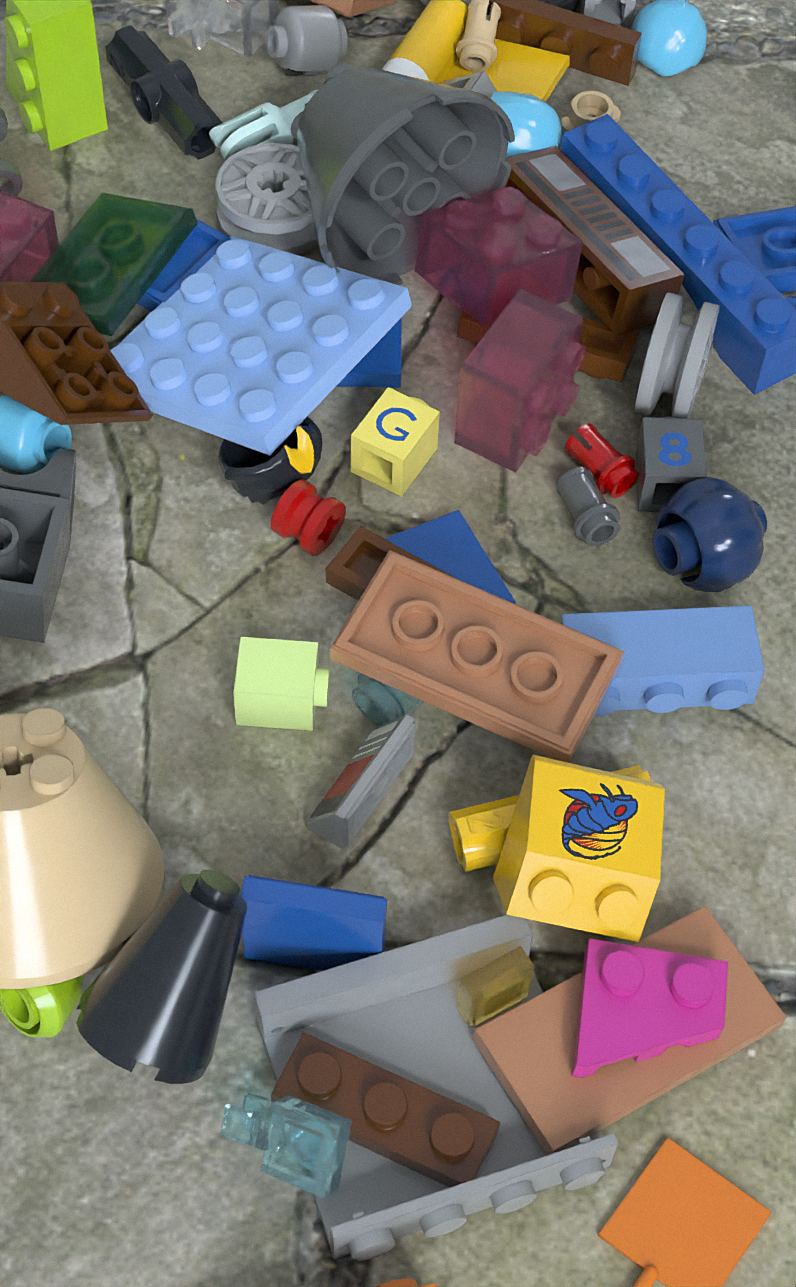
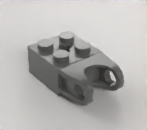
[0,447,76,643]

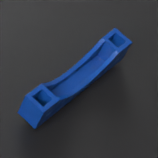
[561,114,796,395]

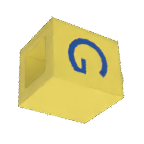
[351,387,440,497]

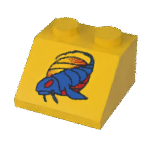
[493,754,665,942]

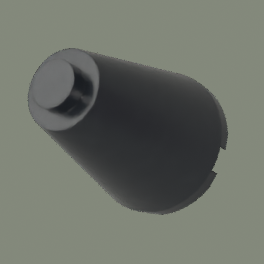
[76,870,247,1084]

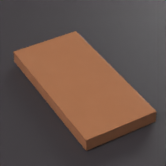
[330,550,624,763]
[472,906,787,1155]

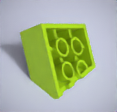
[4,0,108,151]

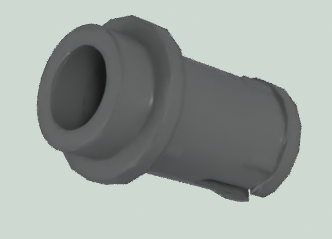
[556,467,620,546]

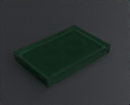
[30,193,198,336]

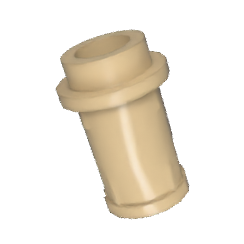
[456,0,501,72]

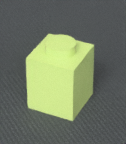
[233,637,330,731]

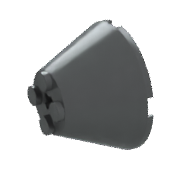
[290,63,515,285]

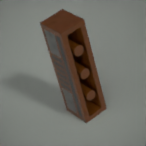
[494,146,684,336]

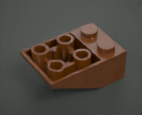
[0,281,153,425]

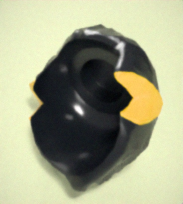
[218,416,323,505]

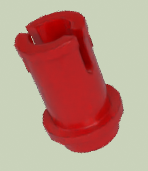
[564,423,639,498]

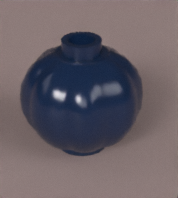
[652,477,767,592]

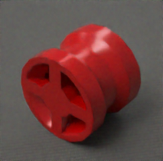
[271,479,346,556]

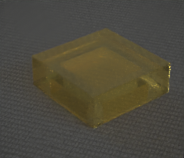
[456,946,534,1026]

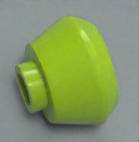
[0,975,83,1038]

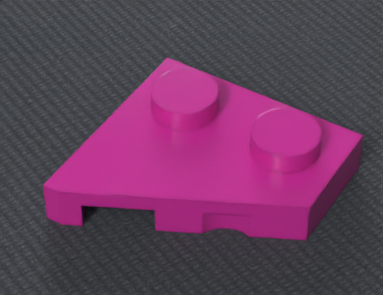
[572,938,728,1078]

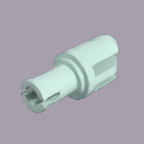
[209,90,318,161]

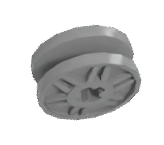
[215,143,319,256]
[635,292,720,419]

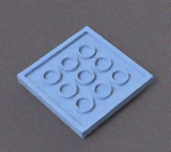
[110,236,412,455]

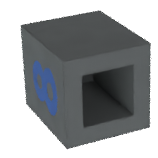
[635,416,707,512]

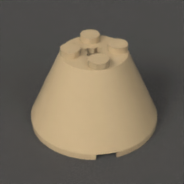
[0,708,165,989]

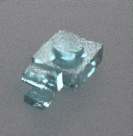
[220,1093,352,1198]

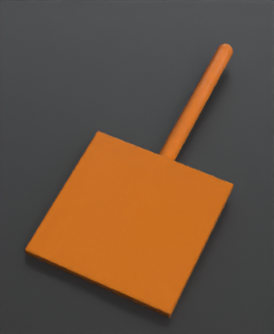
[598,1138,772,1287]

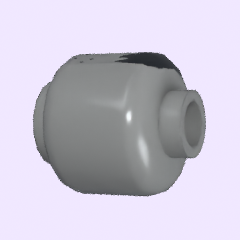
[266,5,348,76]

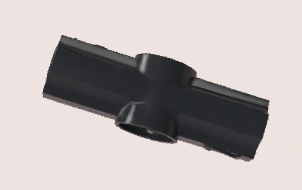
[105,25,223,160]

